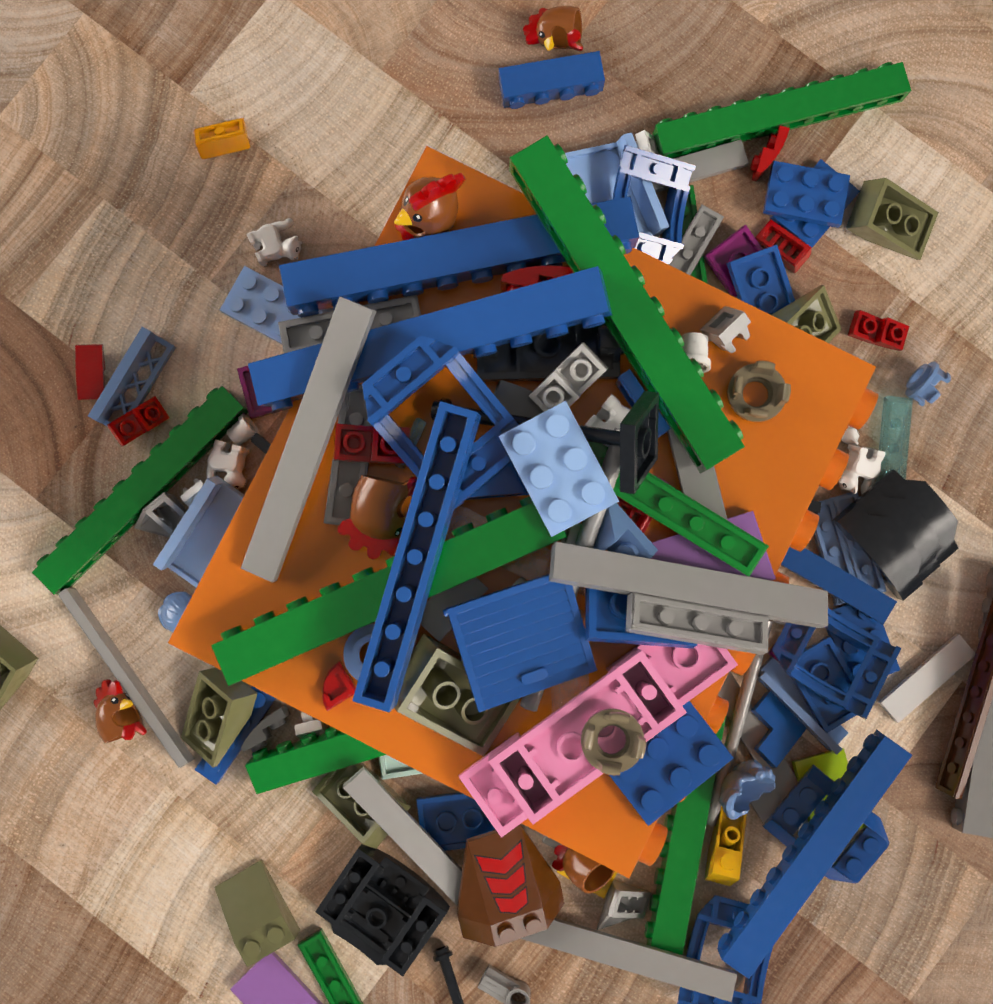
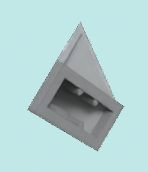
[134,492,187,538]
[597,880,651,930]

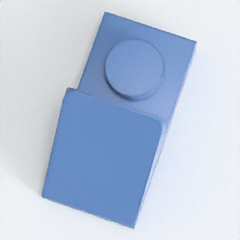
[593,503,658,559]

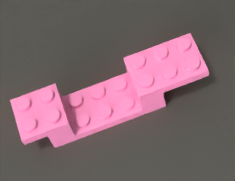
[459,644,738,837]

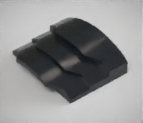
[832,469,959,601]
[315,844,450,977]

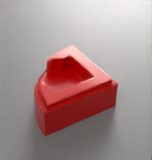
[322,661,356,711]

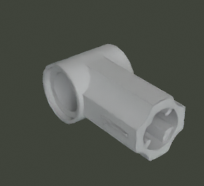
[477,965,531,1004]

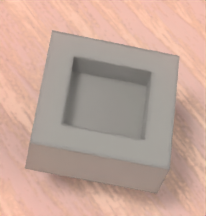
[700,306,751,353]

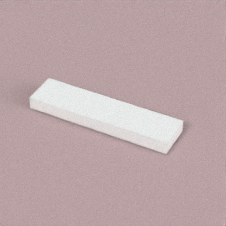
[878,634,976,723]

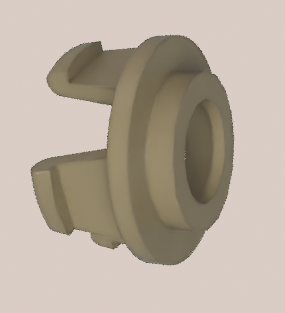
[727,361,791,422]
[581,709,646,775]

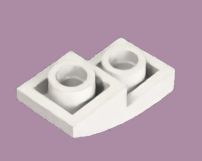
[529,342,608,412]

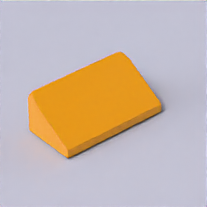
[194,118,250,159]

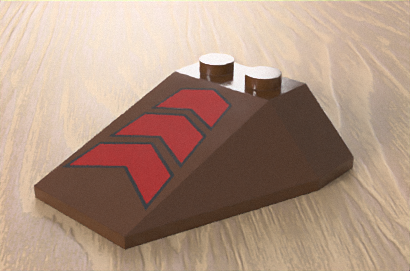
[457,824,565,947]

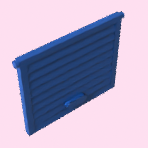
[443,573,597,712]

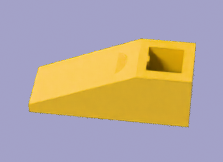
[704,806,747,886]

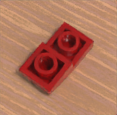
[750,126,790,181]
[501,265,573,292]
[848,310,910,351]
[75,344,106,400]
[107,396,170,447]
[333,423,410,464]

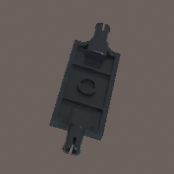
[470,323,624,382]

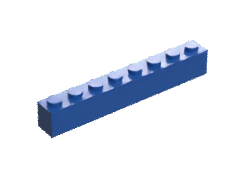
[352,401,481,712]

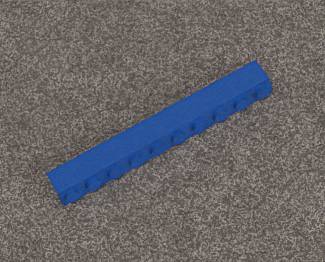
[279,196,639,318]
[248,266,612,412]
[717,729,912,979]

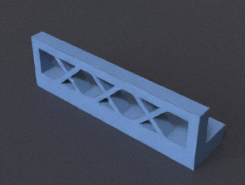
[88,326,176,427]
[757,657,848,755]

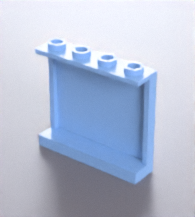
[565,133,669,237]
[153,476,244,588]

